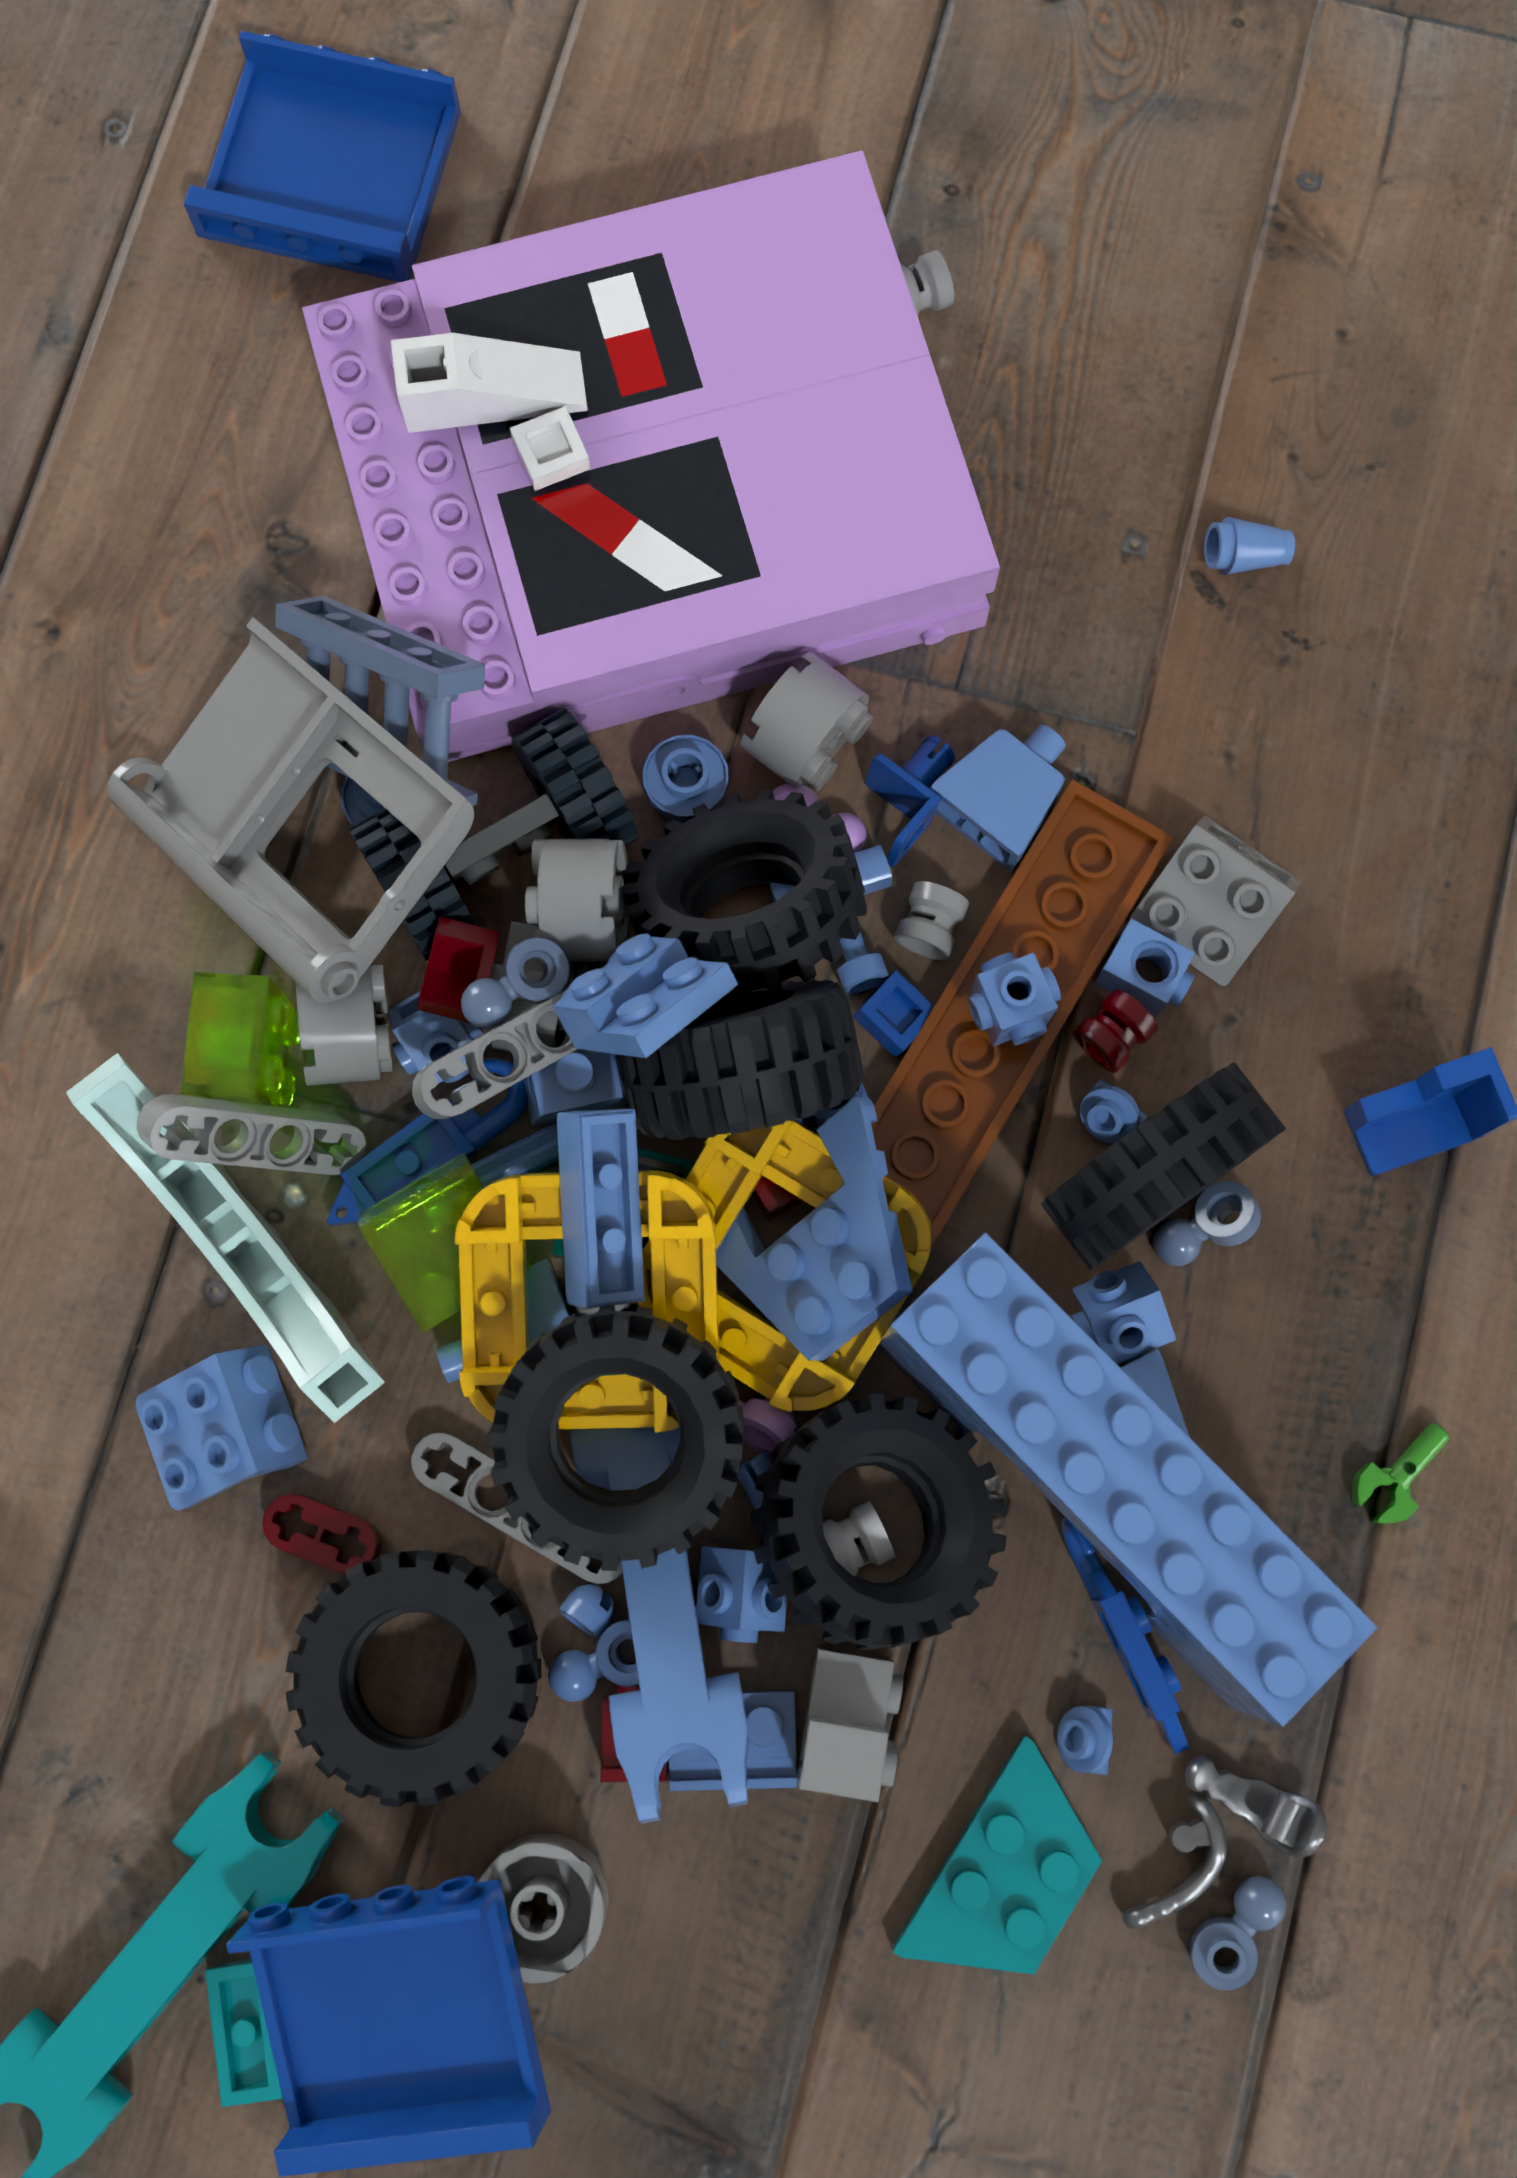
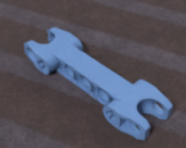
[570,1427,750,1824]

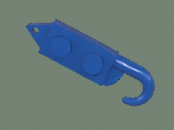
[326,1058,528,1226]

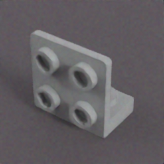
[1130,815,1302,986]

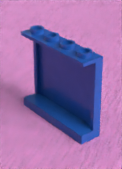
[184,31,461,282]
[226,1876,551,2177]

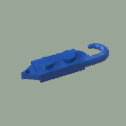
[1061,1516,1190,1755]

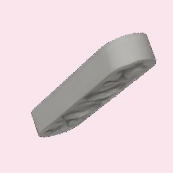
[412,989,577,1119]
[136,1094,366,1175]
[411,1433,623,1584]

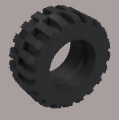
[617,979,864,1140]
[285,1550,542,1807]

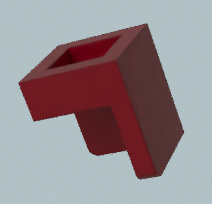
[417,916,500,1023]

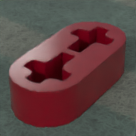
[262,1494,382,1574]

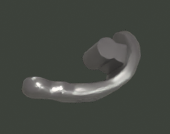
[1185,1755,1328,1858]
[1122,1793,1227,1929]

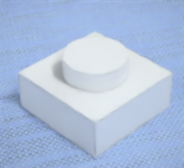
[510,406,591,491]

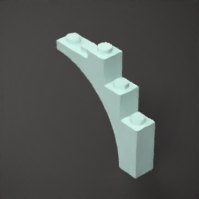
[66,1053,385,1423]

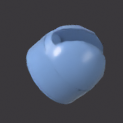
[558,1584,614,1640]

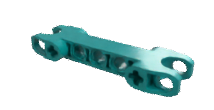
[0,1750,346,2178]

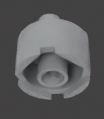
[741,652,874,791]
[525,839,630,962]
[296,964,393,1086]
[479,1832,609,1983]

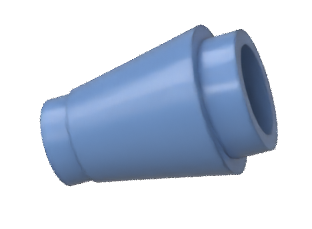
[1204,517,1295,575]

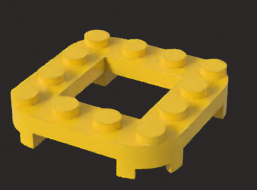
[637,1120,932,1412]
[455,1170,719,1433]

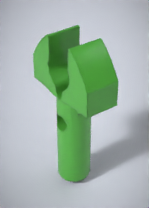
[1352,1423,1450,1523]

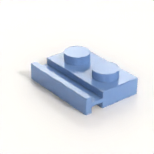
[669,1690,797,1791]

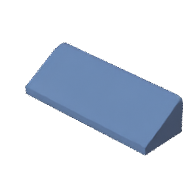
[557,1109,645,1309]

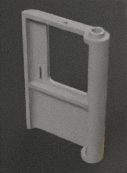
[107,617,474,1003]

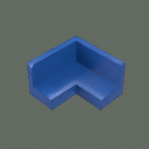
[1343,1047,1517,1176]

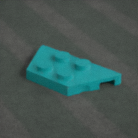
[891,1734,1102,1975]

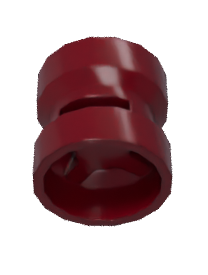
[1073,989,1158,1073]

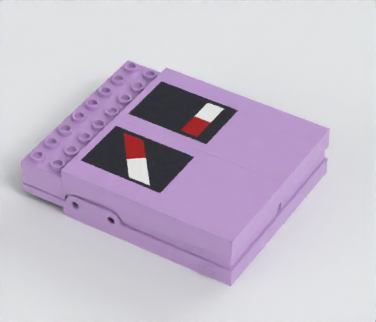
[302,150,1000,762]

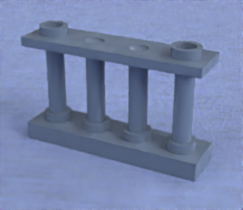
[275,596,485,806]

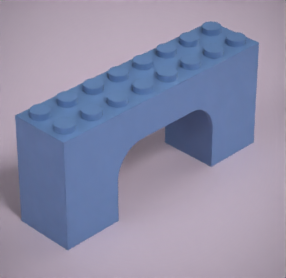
[878,1232,1378,1727]

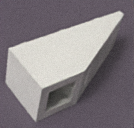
[391,333,588,433]

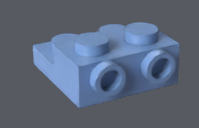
[552,934,738,1058]

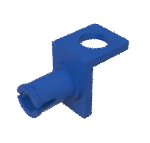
[865,735,955,868]

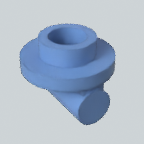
[1080,1078,1147,1143]
[1057,1706,1113,1775]

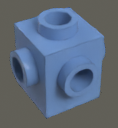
[967,952,1061,1047]
[388,991,484,1084]
[1071,1261,1176,1364]
[696,1546,787,1643]

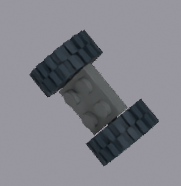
[349,707,639,961]

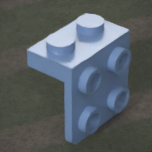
[136,1344,309,1511]

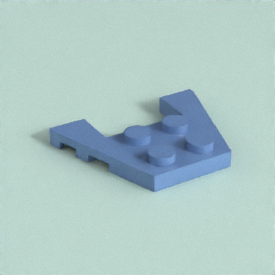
[716,1097,912,1361]

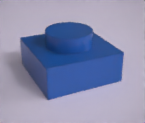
[853,970,934,1057]

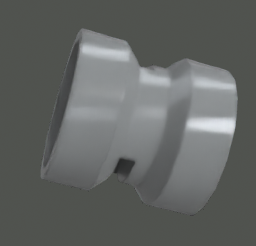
[900,250,954,317]
[894,881,969,960]

